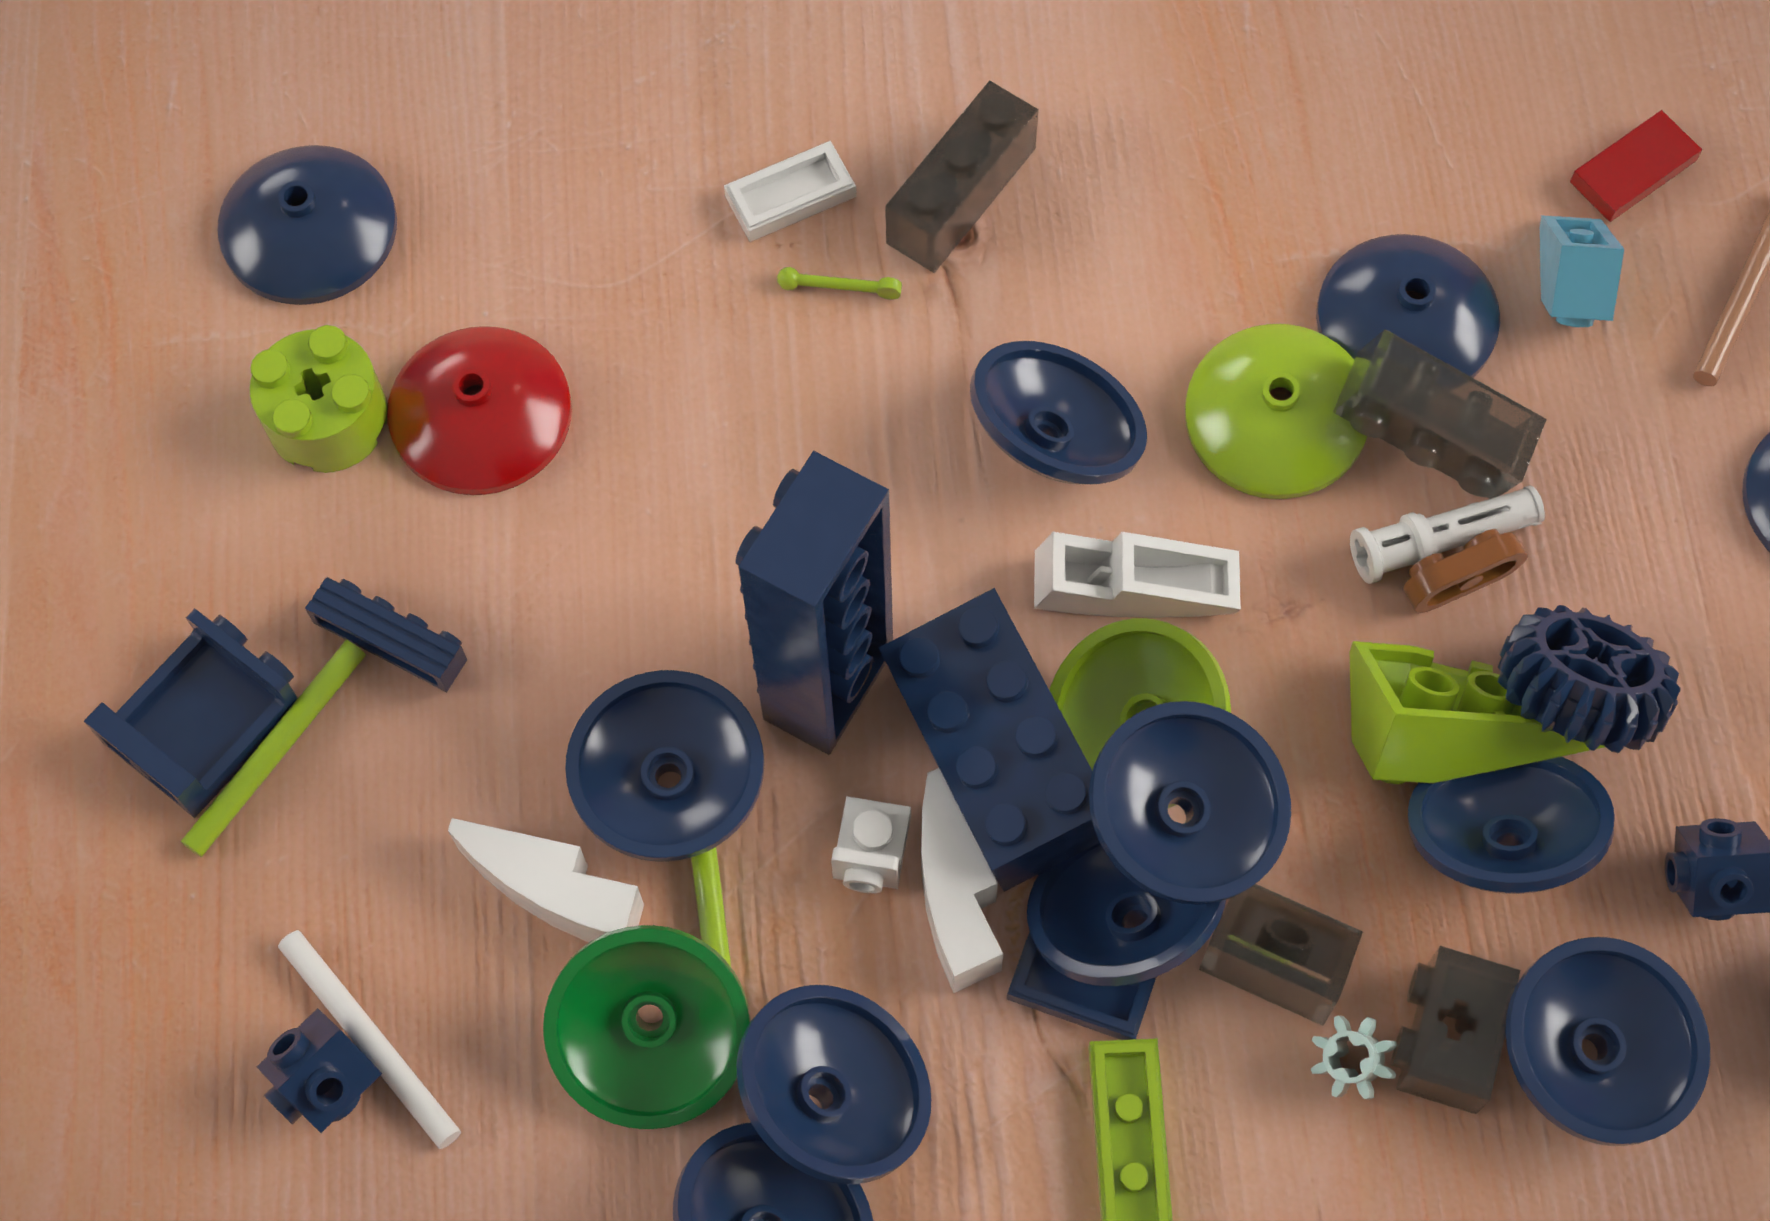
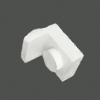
[831,796,911,893]

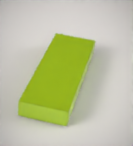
[1088,1038,1173,1221]

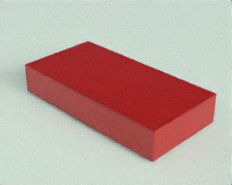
[1570,110,1703,222]

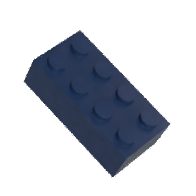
[879,588,1100,892]

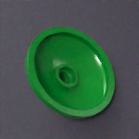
[543,925,750,1129]

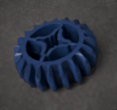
[1498,605,1681,753]

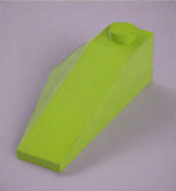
[1349,641,1605,784]

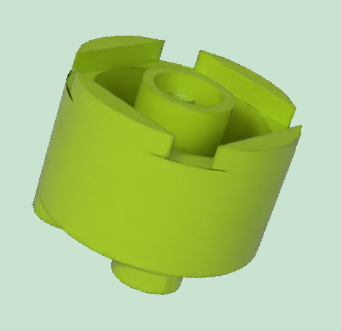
[250,325,388,473]

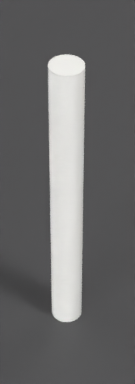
[278,930,461,1149]

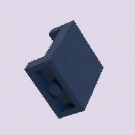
[84,608,298,818]

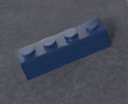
[305,577,467,693]

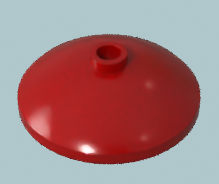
[387,326,572,495]

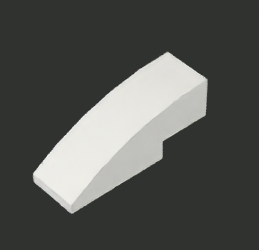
[1034,532,1241,618]
[921,768,1003,993]
[448,818,644,942]

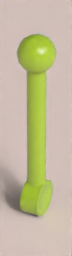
[777,267,902,300]

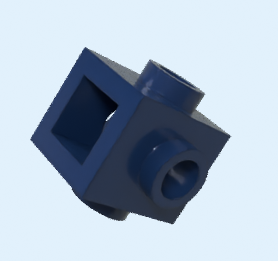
[1665,818,1770,921]
[257,1008,382,1133]

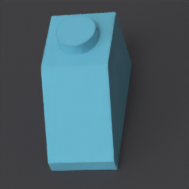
[1539,215,1624,327]

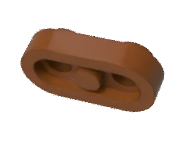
[1403,529,1528,613]

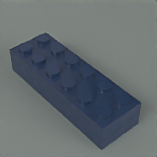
[735,450,893,755]

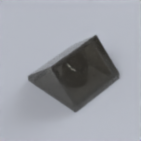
[1199,884,1363,1026]

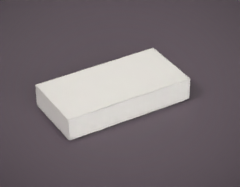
[724,141,856,242]

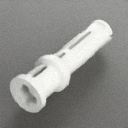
[1350,485,1545,584]

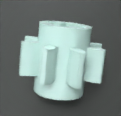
[1311,1015,1398,1099]

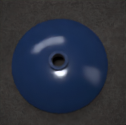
[217,145,397,305]
[1316,234,1500,399]
[970,341,1147,485]
[565,670,764,862]
[1089,701,1291,905]
[1408,757,1615,894]
[1027,822,1226,986]
[1506,937,1710,1146]
[736,985,932,1184]
[673,1122,873,1221]

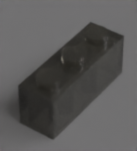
[885,80,1039,273]
[1333,329,1547,499]

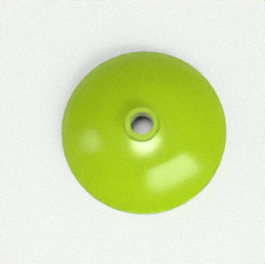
[1185,324,1372,499]
[1049,618,1231,808]

